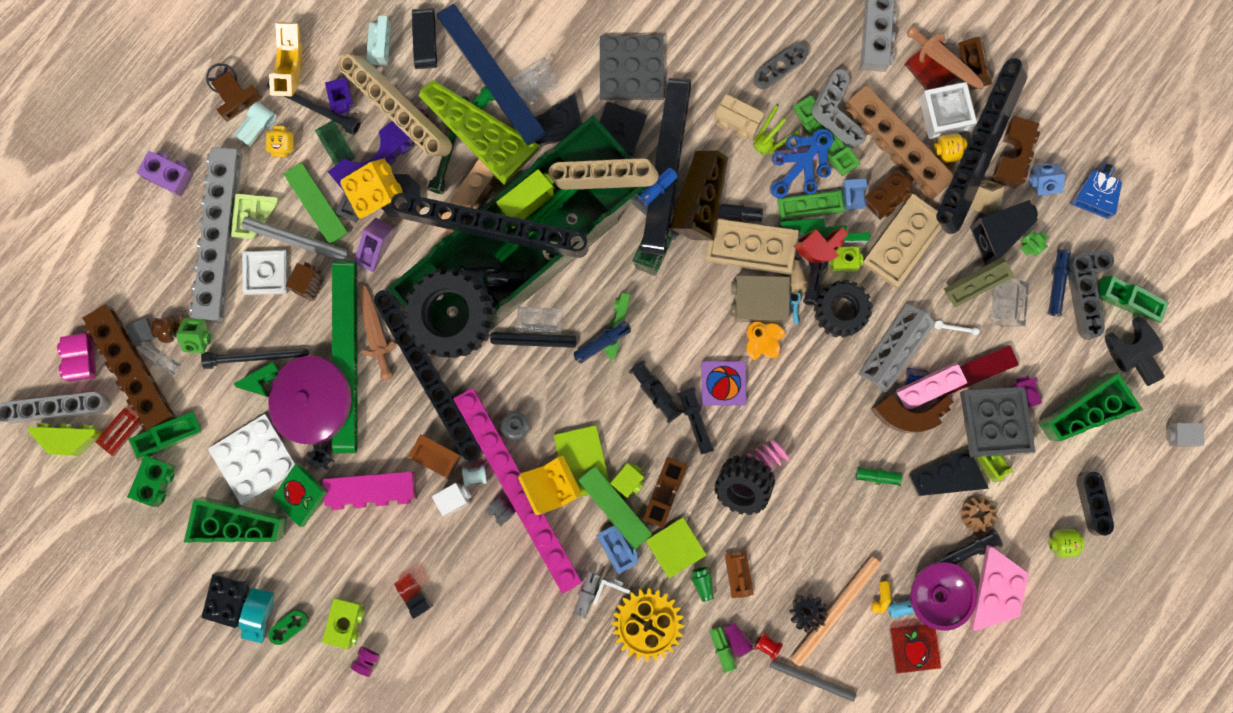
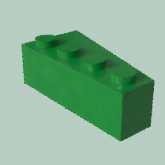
[184,496,288,543]

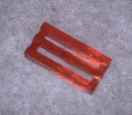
[95,408,140,456]

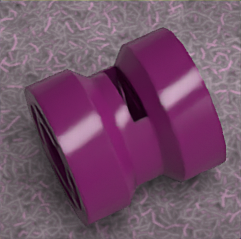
[350,646,380,677]

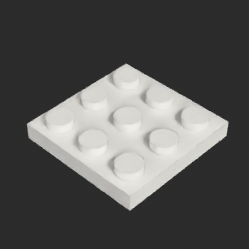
[208,414,296,505]

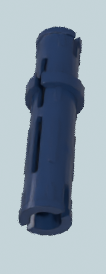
[1047,250,1071,317]
[574,320,631,364]

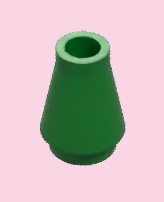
[690,567,714,602]

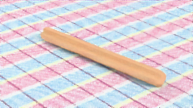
[791,557,881,666]

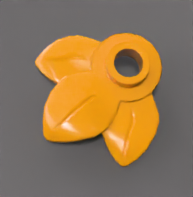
[746,322,786,360]

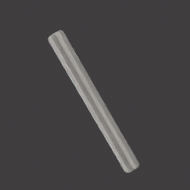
[241,217,348,261]

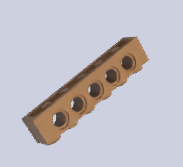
[844,85,954,200]

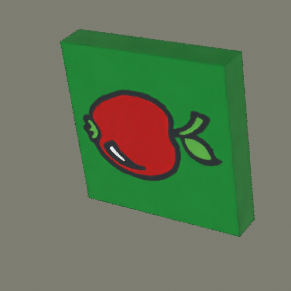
[272,464,328,527]

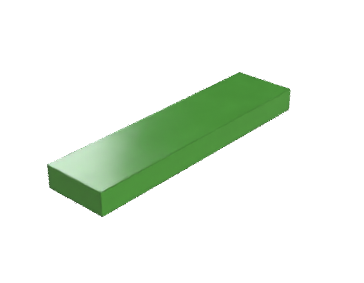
[283,163,349,245]
[577,466,652,550]

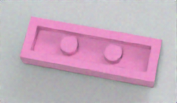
[896,362,967,411]

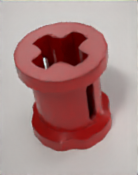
[754,631,783,661]

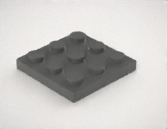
[600,36,664,100]
[960,387,1036,458]

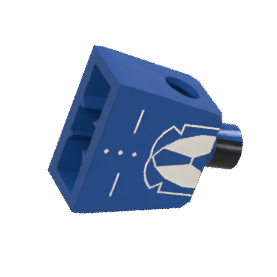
[1070,164,1122,219]

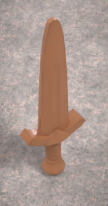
[907,26,984,89]
[359,284,397,380]

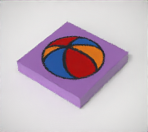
[701,361,746,406]

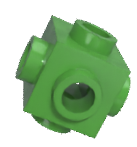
[176,318,212,353]

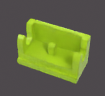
[967,446,1013,482]

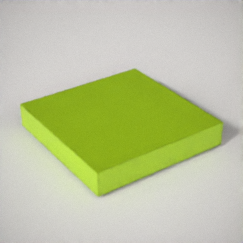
[645,517,706,578]

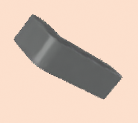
[1068,251,1114,340]

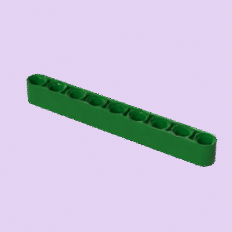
[332,260,358,454]

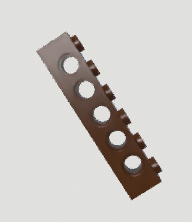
[82,304,177,430]

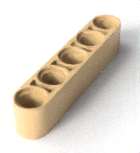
[548,158,659,190]

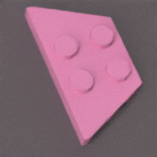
[970,545,1029,631]

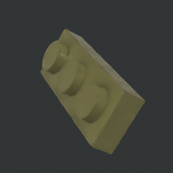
[944,257,1015,307]

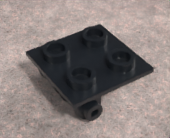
[201,574,250,628]

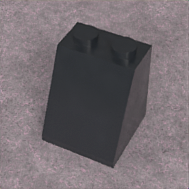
[970,200,1038,266]

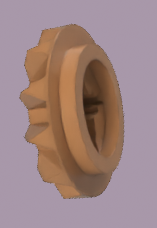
[961,497,997,532]

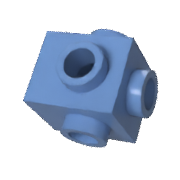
[1029,163,1066,196]

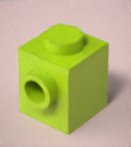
[830,247,863,273]
[610,463,644,498]

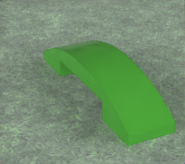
[793,95,861,176]

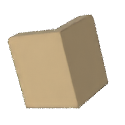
[970,179,1005,215]

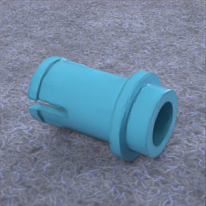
[888,601,915,619]

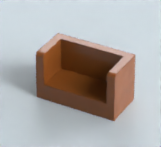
[408,434,461,479]

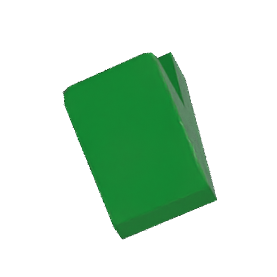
[234,362,281,398]

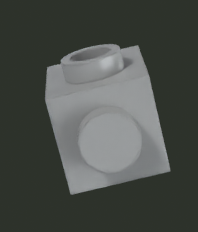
[1166,423,1204,447]

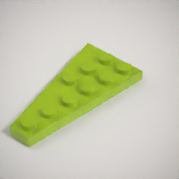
[419,80,540,185]

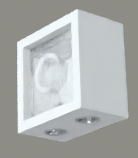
[919,82,977,139]

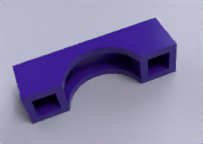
[328,121,414,193]

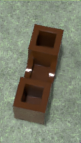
[991,116,1040,189]
[642,457,688,528]

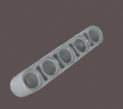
[0,392,110,423]

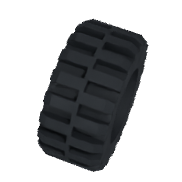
[403,269,496,358]

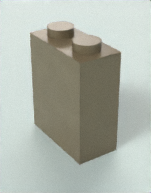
[731,275,790,324]

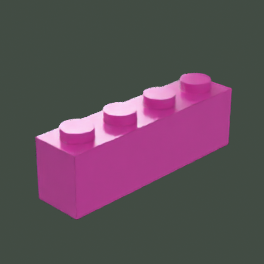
[323,472,417,510]

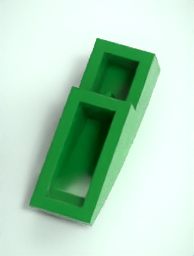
[1098,276,1169,323]
[128,412,202,462]

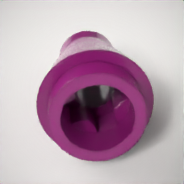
[724,623,754,658]

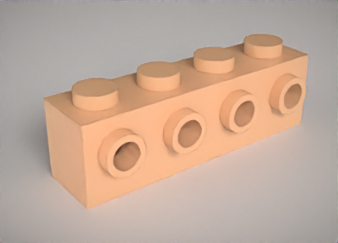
[441,159,499,234]

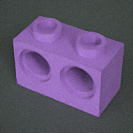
[136,151,193,197]

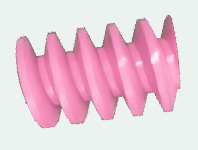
[746,439,789,471]

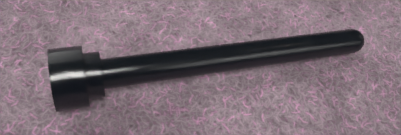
[267,81,361,135]
[201,348,309,369]

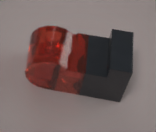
[394,573,433,619]

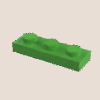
[603,293,630,360]

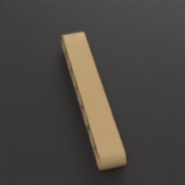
[338,54,452,156]

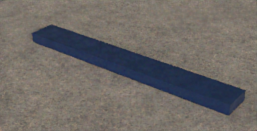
[436,4,546,147]

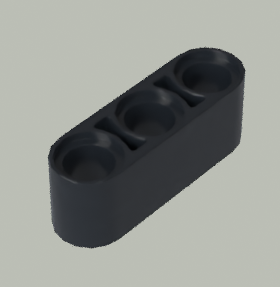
[412,8,437,69]
[1076,472,1114,536]

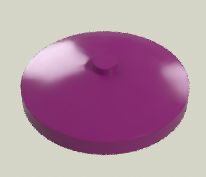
[268,356,351,445]

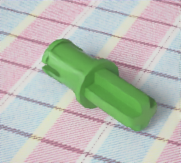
[709,627,737,673]

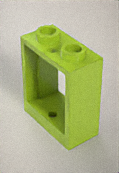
[496,169,554,229]

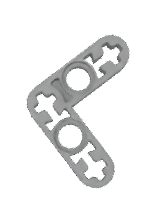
[812,69,866,148]

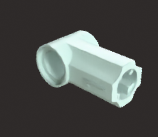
[234,102,276,147]

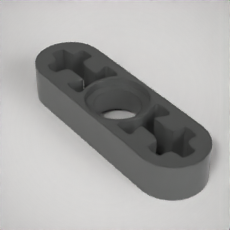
[753,44,808,89]

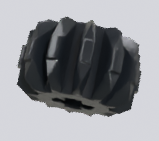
[789,594,828,633]

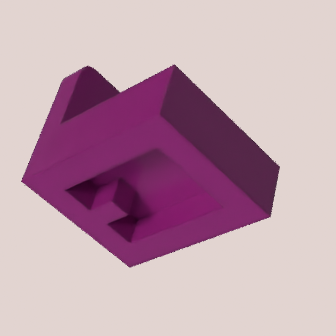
[1011,375,1042,408]

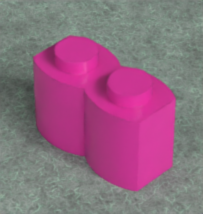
[57,333,96,382]

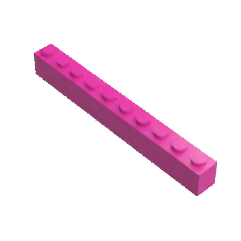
[454,388,582,594]

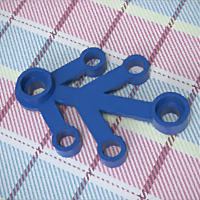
[770,129,833,198]

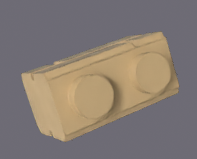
[714,93,765,139]

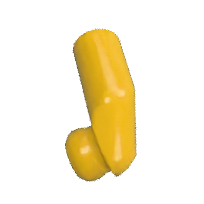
[871,581,892,614]

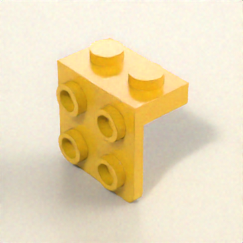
[340,158,402,219]
[518,456,582,515]

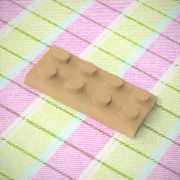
[863,194,942,289]
[705,219,800,275]

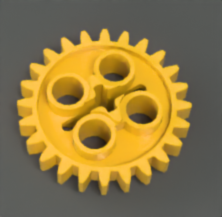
[612,588,684,662]

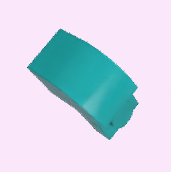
[238,588,274,643]

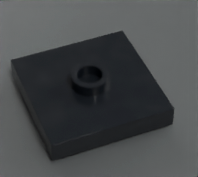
[600,101,647,156]

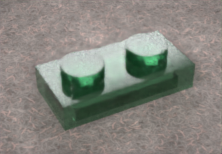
[314,120,355,165]

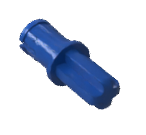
[638,168,678,206]

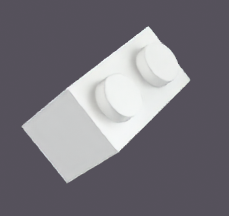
[432,483,472,517]

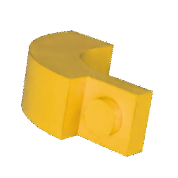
[269,22,302,96]

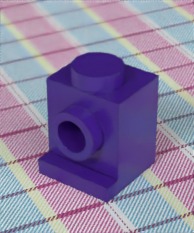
[325,78,354,114]

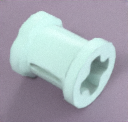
[462,465,487,487]

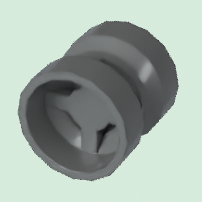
[485,496,516,527]

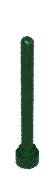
[427,96,469,194]

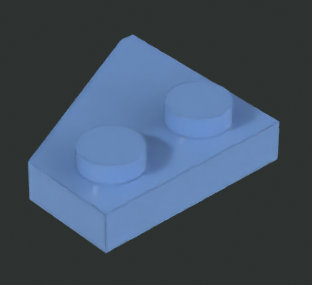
[596,526,638,575]

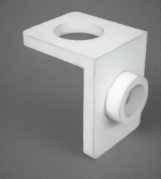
[593,578,630,605]

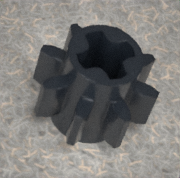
[307,444,335,471]

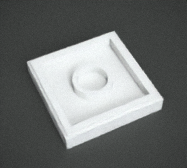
[242,250,288,295]

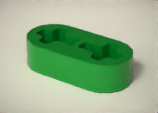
[268,610,309,645]

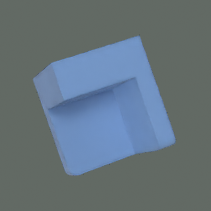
[841,179,867,210]

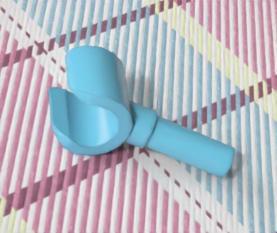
[789,292,801,324]

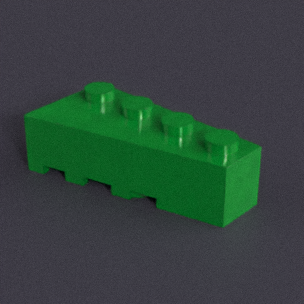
[1038,373,1143,442]

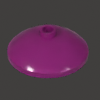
[910,562,977,631]

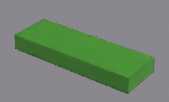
[777,190,845,221]

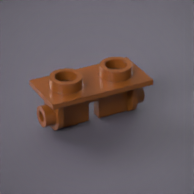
[725,551,754,598]

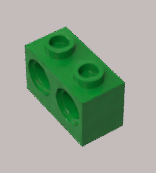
[127,455,176,507]

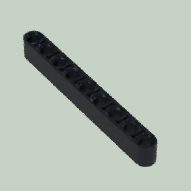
[936,58,1028,234]
[642,78,691,256]
[391,193,589,258]
[374,290,483,462]

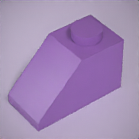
[355,218,395,272]

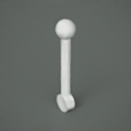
[934,321,980,335]

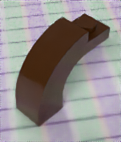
[871,394,954,433]

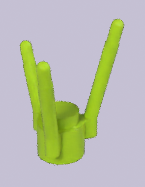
[752,105,799,156]

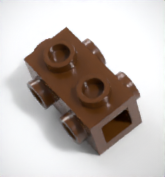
[864,170,913,220]

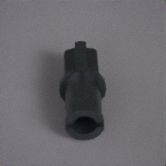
[719,204,763,222]

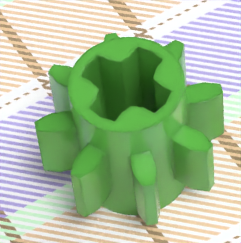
[1020,230,1049,257]

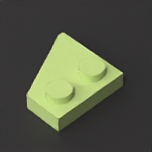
[231,194,278,240]

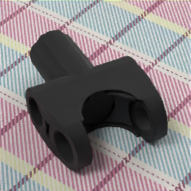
[1105,317,1165,386]

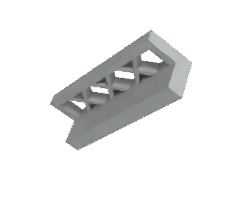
[858,304,935,394]

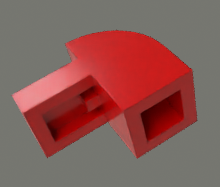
[793,227,848,263]

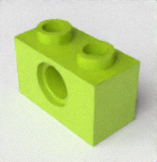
[322,597,365,649]

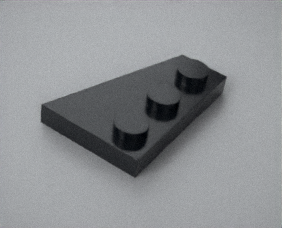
[535,93,582,146]
[909,449,989,496]

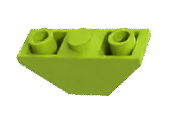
[28,423,103,456]

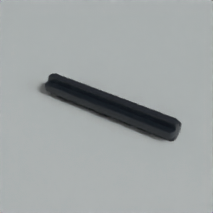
[490,332,577,348]

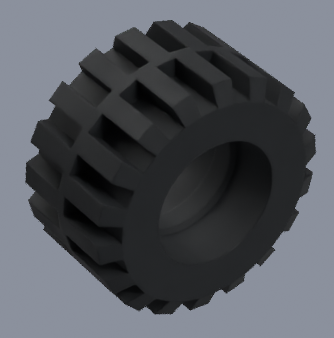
[814,280,873,338]
[714,455,775,515]

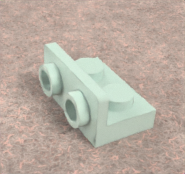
[366,16,391,66]

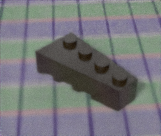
[669,150,728,241]

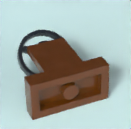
[206,63,262,122]

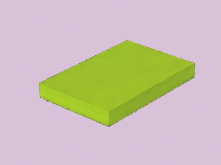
[553,425,610,497]

